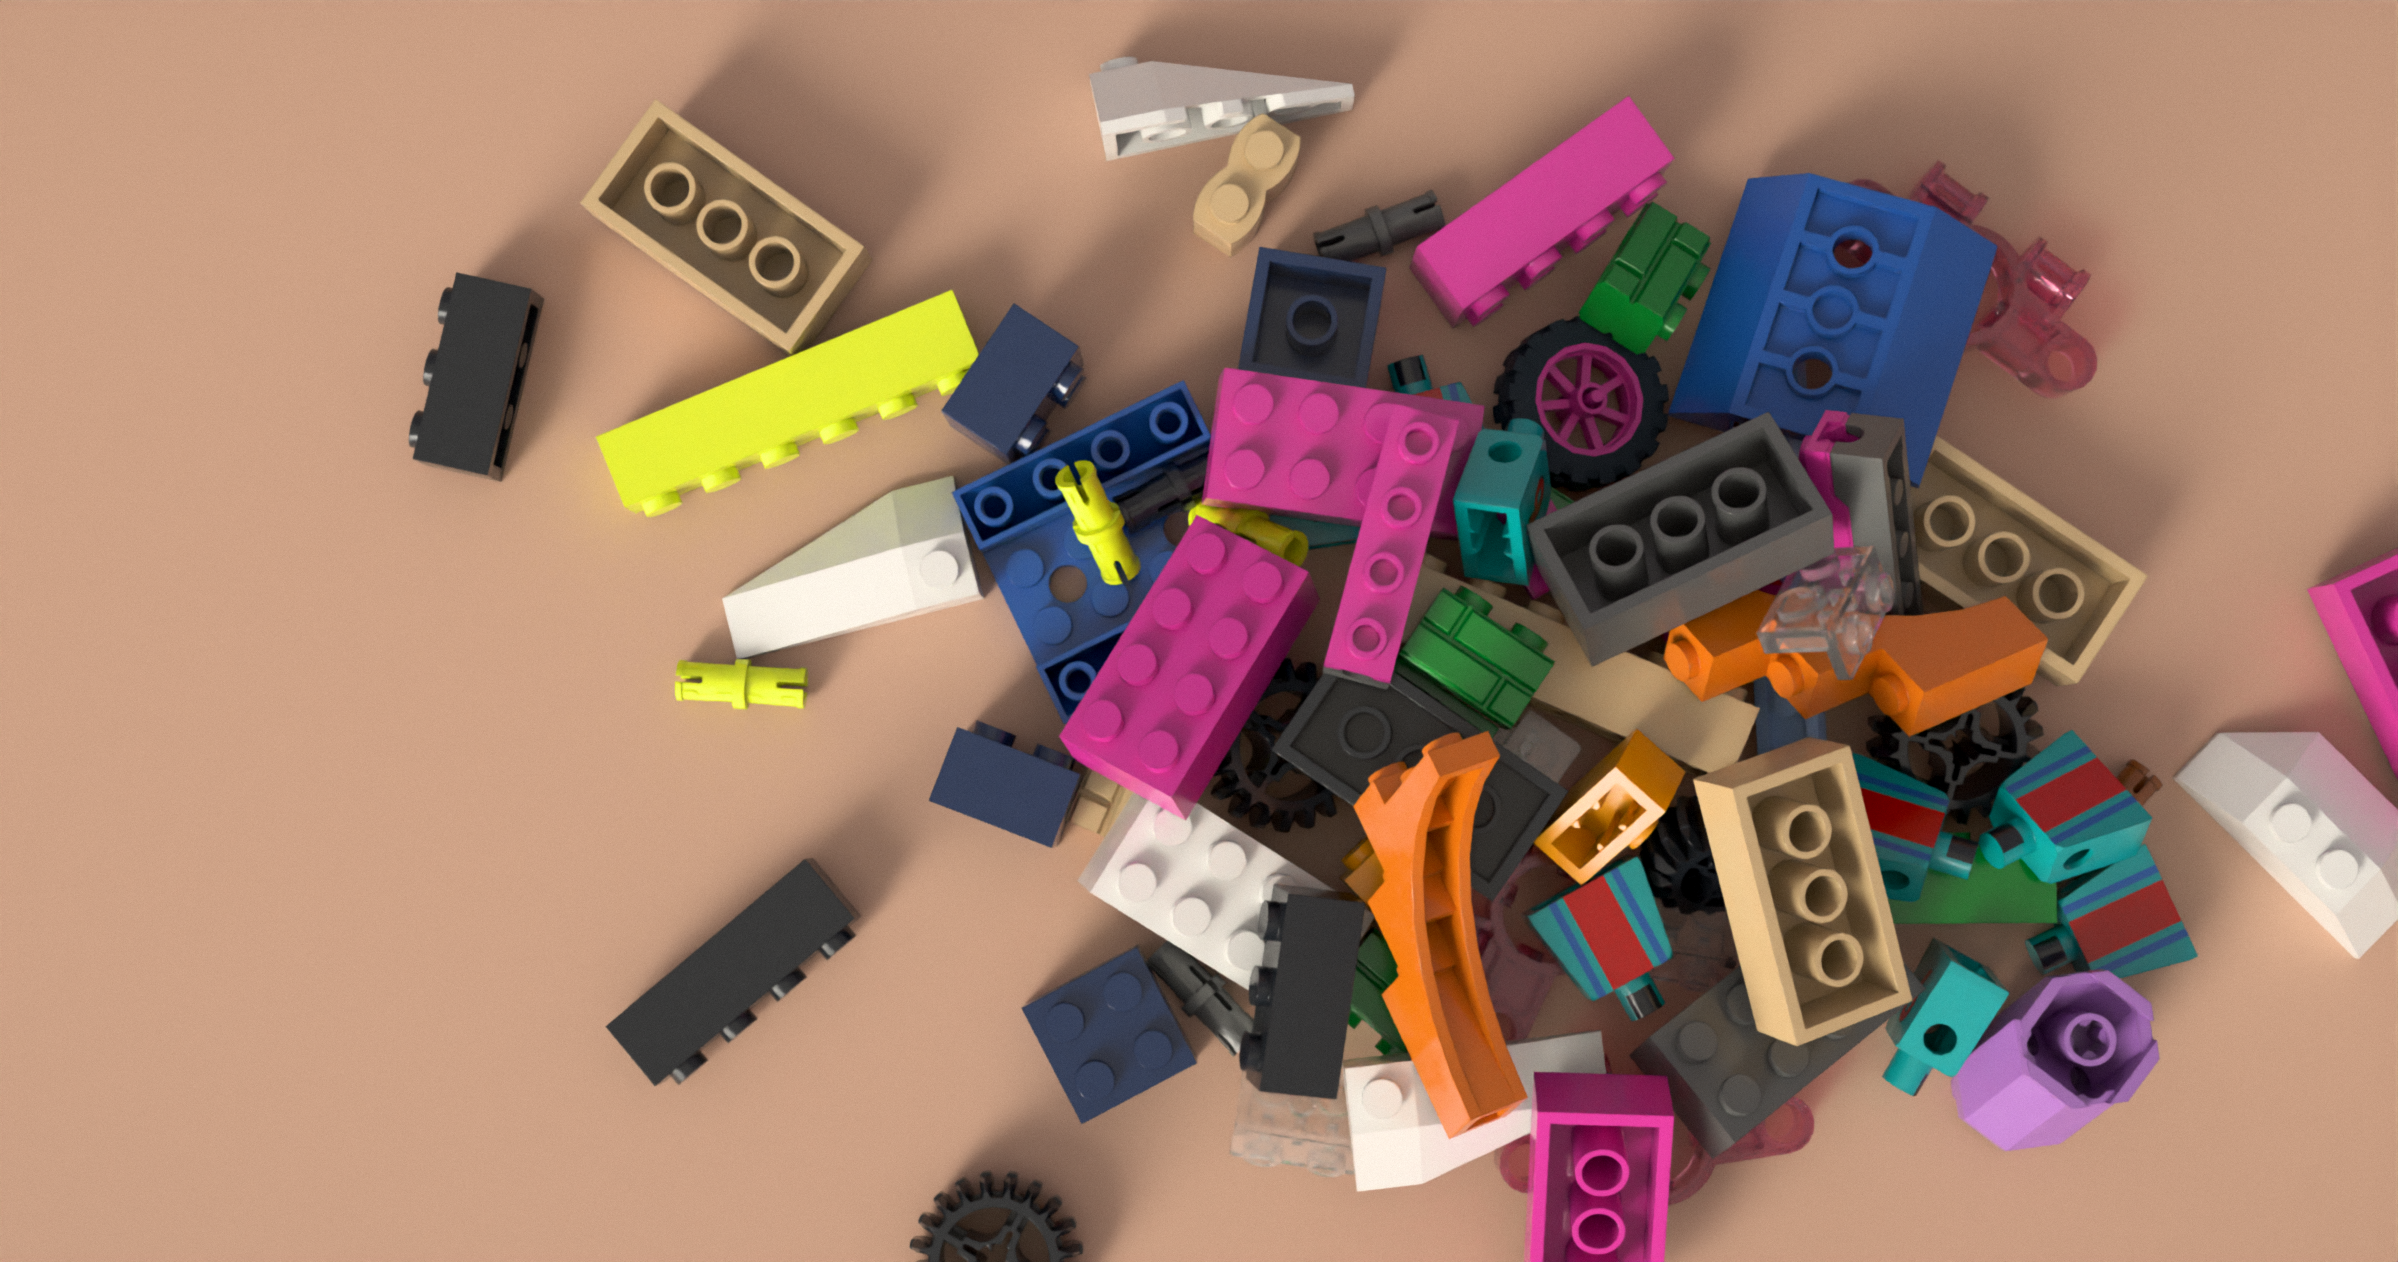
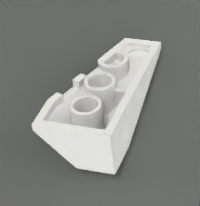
[1089,57,1355,161]
[722,476,984,659]
[1342,1030,1606,1192]

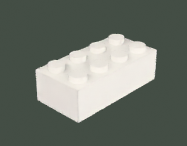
[1077,792,1374,990]

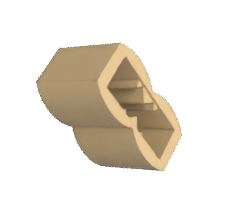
[1193,113,1301,257]

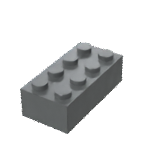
[1526,412,1834,667]
[1629,962,1926,1159]

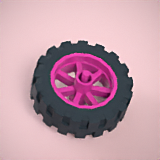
[1493,316,1669,492]

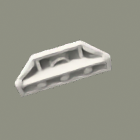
[2172,732,2398,959]

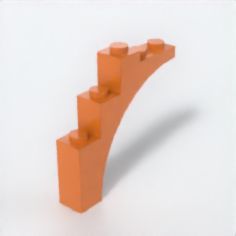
[1663,590,2048,737]
[1353,731,1528,1139]

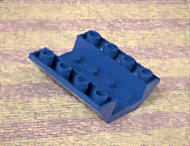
[1668,173,1998,489]
[952,380,1211,725]

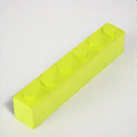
[596,290,979,517]

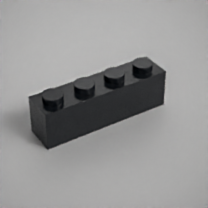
[605,858,861,1086]

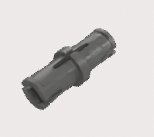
[1313,190,1446,262]
[1146,940,1254,1057]

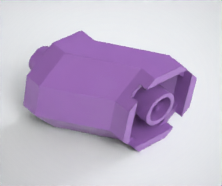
[1951,969,2160,1151]

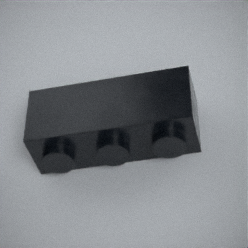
[409,272,544,482]
[1239,884,1365,1100]

